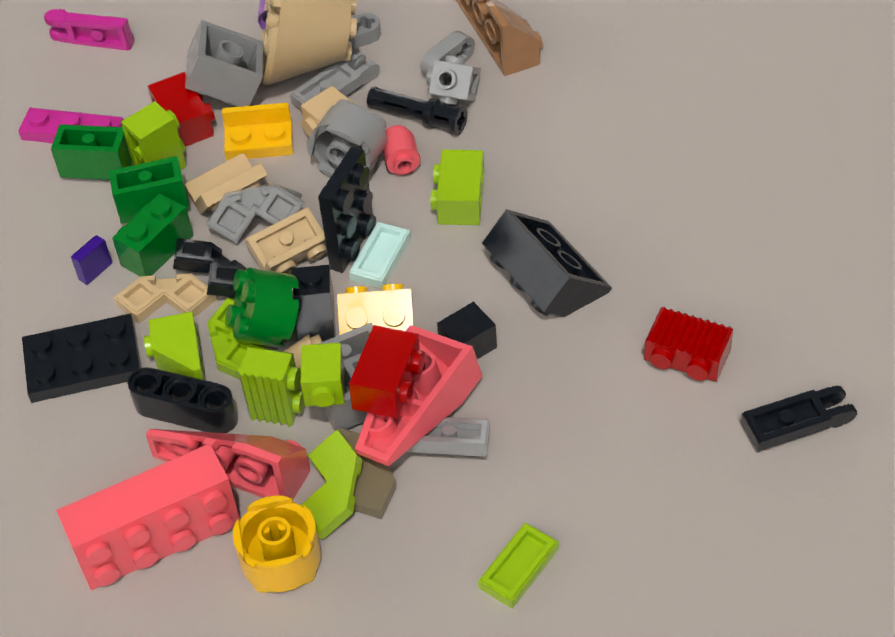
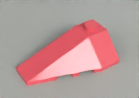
[355,325,482,466]
[145,429,311,500]

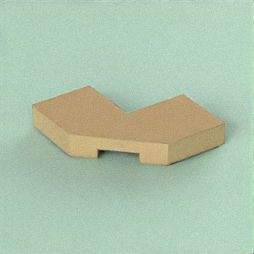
[113,273,217,323]

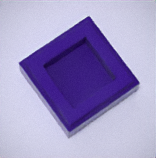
[71,235,112,285]

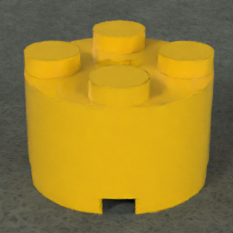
[232,495,321,593]

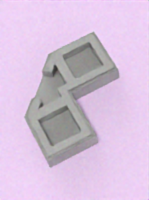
[206,183,305,243]

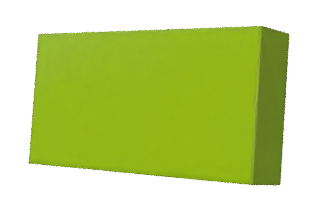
[478,522,559,609]

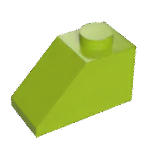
[144,311,205,380]

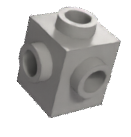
[426,55,481,105]

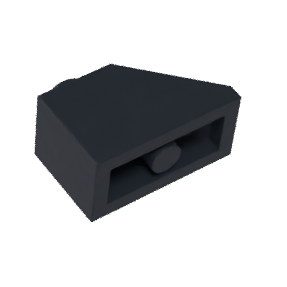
[292,265,336,342]

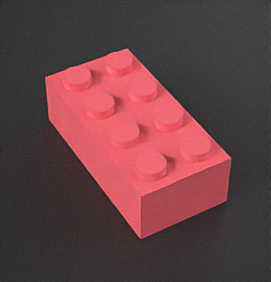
[56,443,240,590]

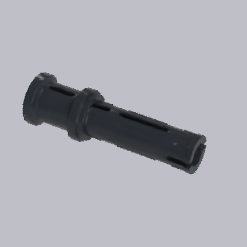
[367,86,468,136]

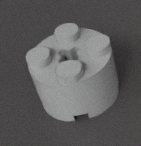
[307,99,387,177]

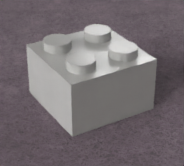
[185,20,263,107]

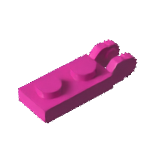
[43,9,134,51]

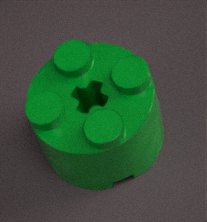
[225,267,299,348]

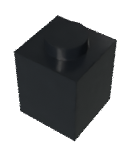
[437,301,497,359]

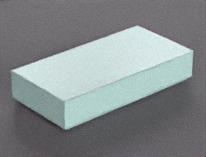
[349,222,411,289]

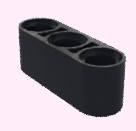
[127,367,238,433]

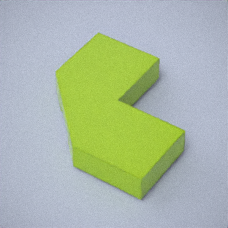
[207,297,265,380]
[301,429,363,540]

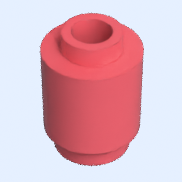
[383,125,420,175]

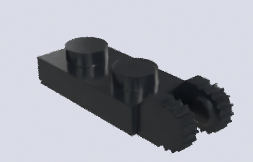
[741,385,858,452]

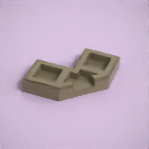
[338,428,397,519]

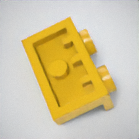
[222,103,293,161]

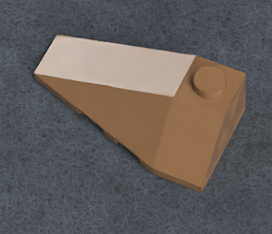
[456,0,543,76]

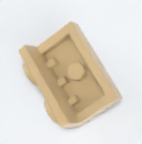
[185,153,268,215]
[245,207,327,274]

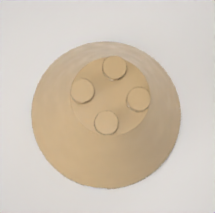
[260,0,357,86]

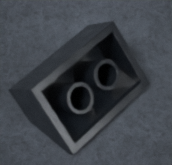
[482,209,612,317]

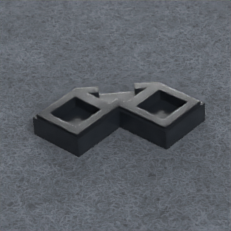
[173,238,246,298]

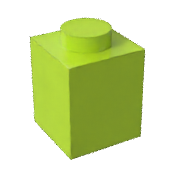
[301,342,345,407]

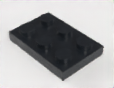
[318,146,376,273]
[22,313,141,403]

